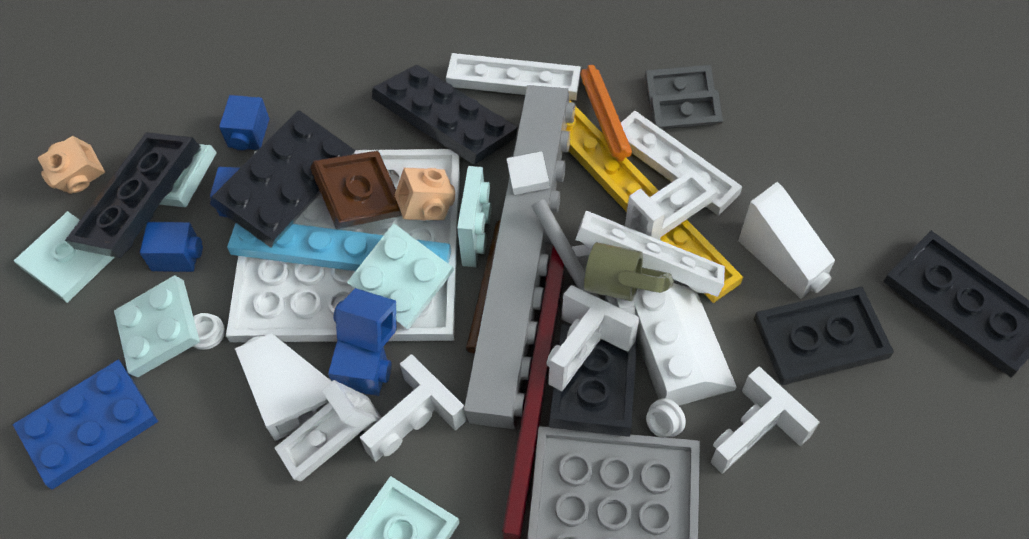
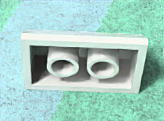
[633,283,737,406]

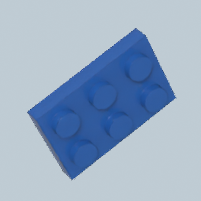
[12,359,159,490]

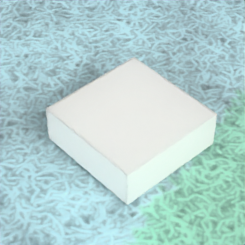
[507,151,550,195]

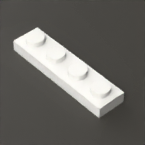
[446,53,581,100]
[621,111,742,216]
[575,211,725,297]

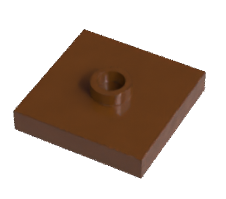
[310,150,402,229]

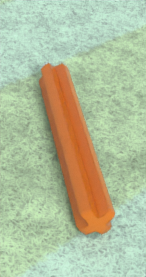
[580,65,632,162]

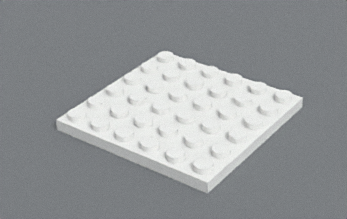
[226,149,460,342]

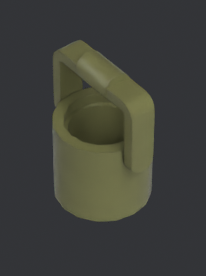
[584,242,674,301]

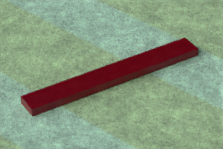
[502,246,566,539]

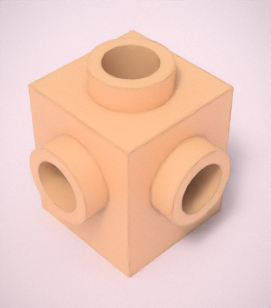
[38,136,105,194]
[395,167,455,220]

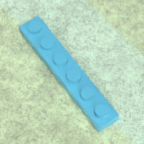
[227,223,451,271]

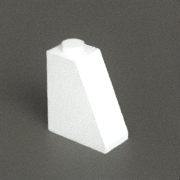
[738,182,835,299]
[235,333,332,441]

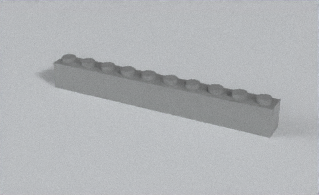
[464,85,575,430]

